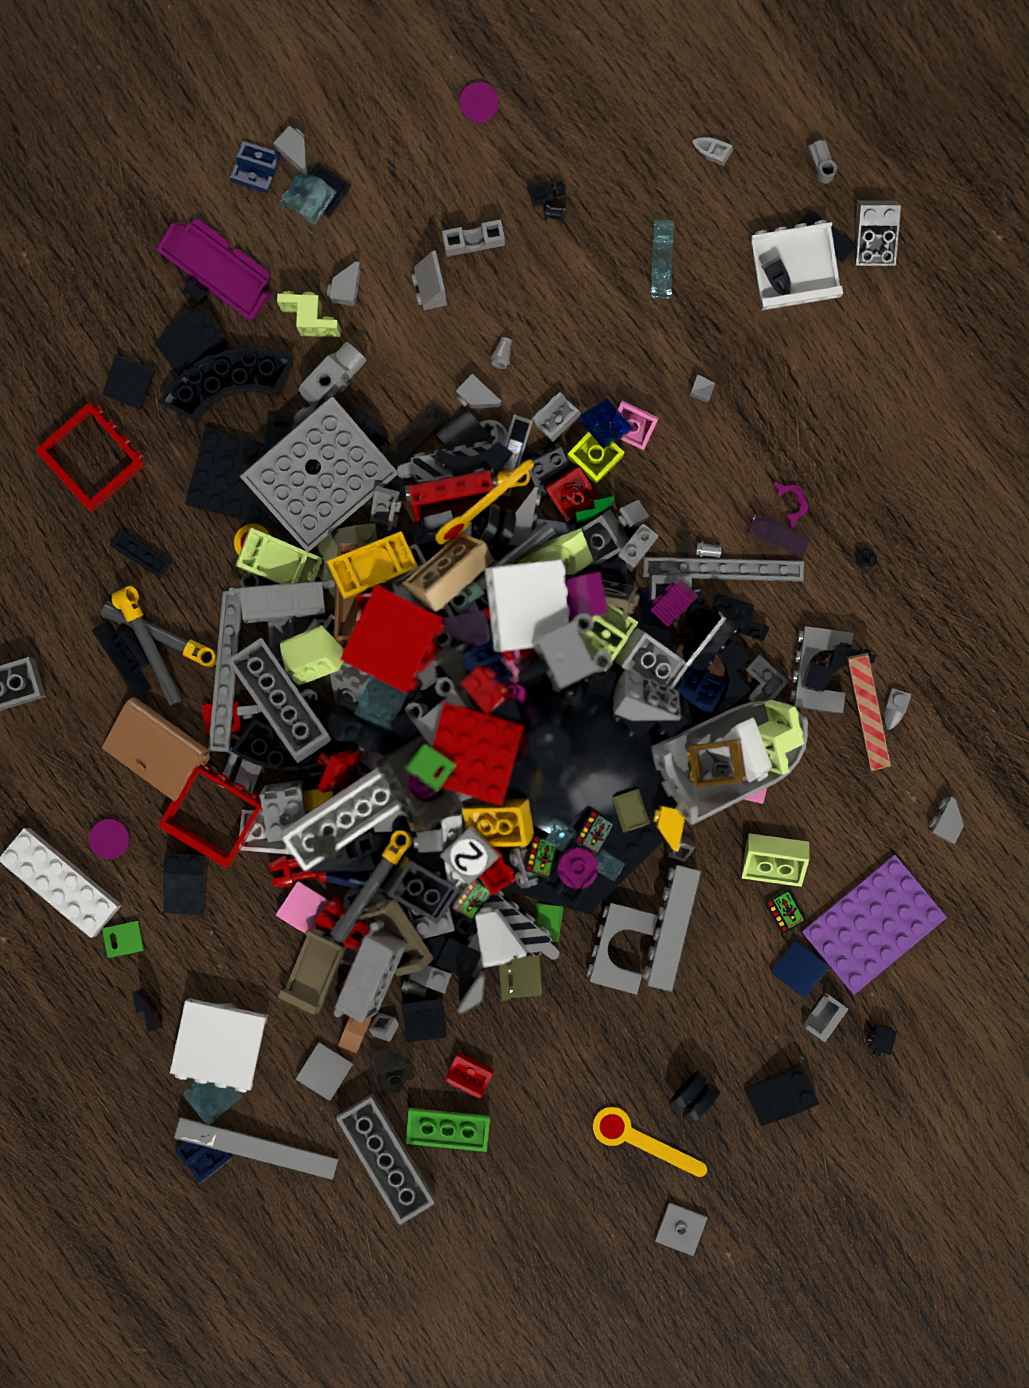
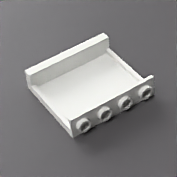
[751,220,843,310]
[485,560,570,651]
[170,998,268,1092]

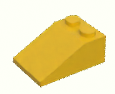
[463,798,534,847]

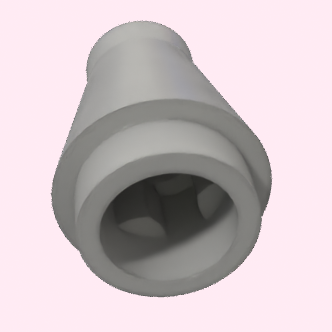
[491,337,512,369]

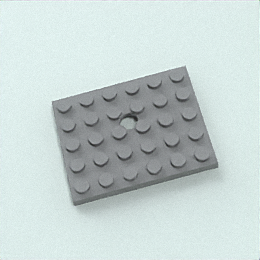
[240,396,398,552]

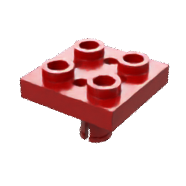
[545,466,599,522]
[318,748,362,794]

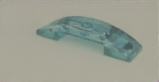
[651,220,674,299]
[544,824,625,881]

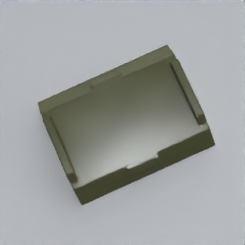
[612,789,650,833]

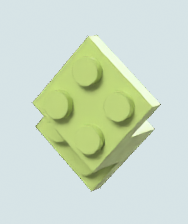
[277,291,341,337]
[580,605,639,672]
[758,700,804,775]

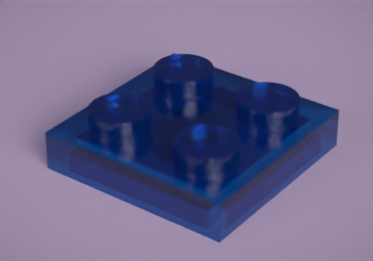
[578,398,633,449]

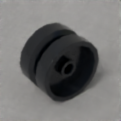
[470,503,516,552]
[669,1070,720,1124]

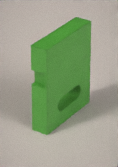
[407,744,456,791]
[102,921,145,958]

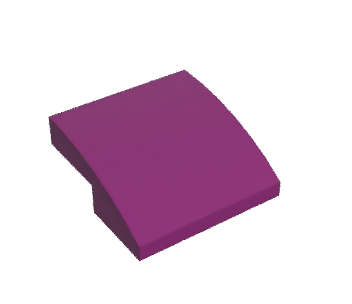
[564,572,608,622]

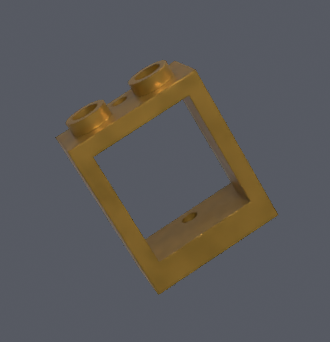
[687,739,747,787]

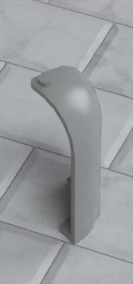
[652,701,808,825]

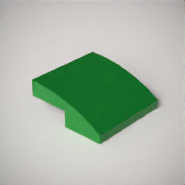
[574,496,614,526]

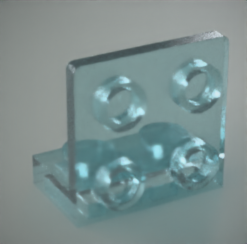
[279,172,336,225]
[354,677,408,733]
[182,1081,242,1126]

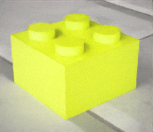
[567,425,625,485]

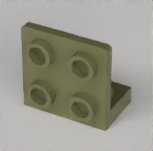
[499,955,542,1001]

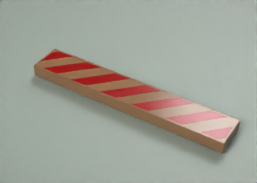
[847,653,891,771]

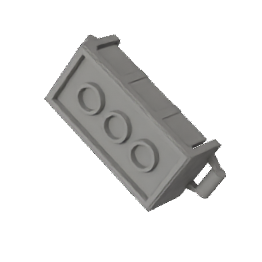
[228,580,334,623]
[334,920,407,1023]

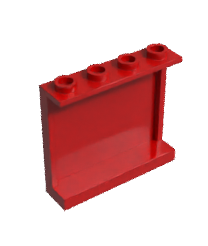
[340,585,446,693]

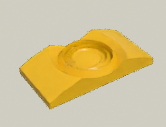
[326,531,418,599]

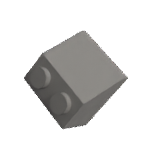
[579,509,629,564]

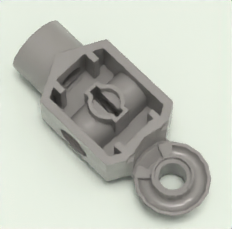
[292,342,367,429]

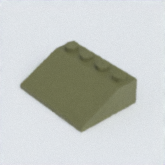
[318,523,378,612]

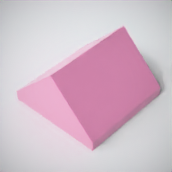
[608,401,659,450]

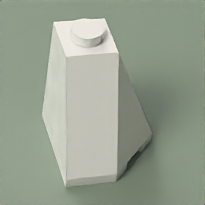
[708,718,773,782]
[476,907,528,967]

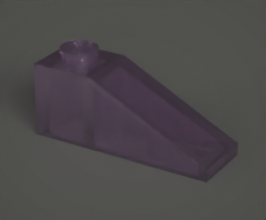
[747,514,810,558]

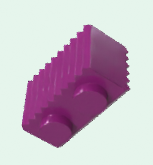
[651,580,698,627]

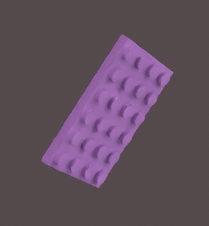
[801,855,947,995]

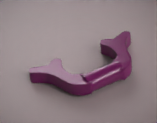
[773,482,808,529]

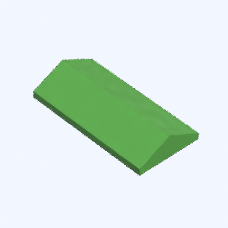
[406,1108,490,1152]

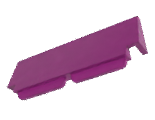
[156,219,274,321]

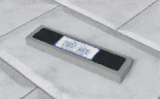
[493,415,533,498]

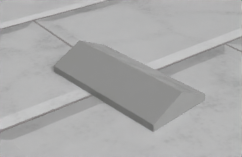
[458,969,485,1013]

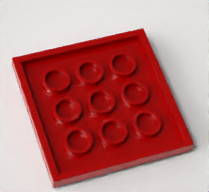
[432,702,525,806]

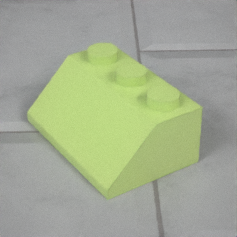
[280,626,344,686]
[742,833,809,887]

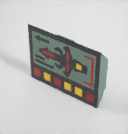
[574,810,616,856]

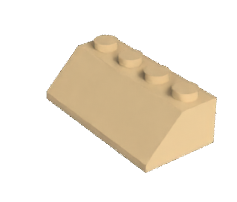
[402,533,494,612]

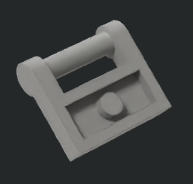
[217,747,262,794]

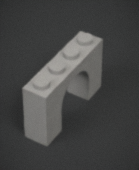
[790,626,853,714]
[586,902,658,995]

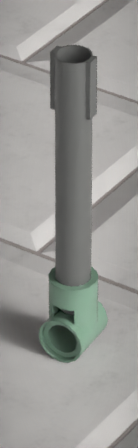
[450,521,555,613]

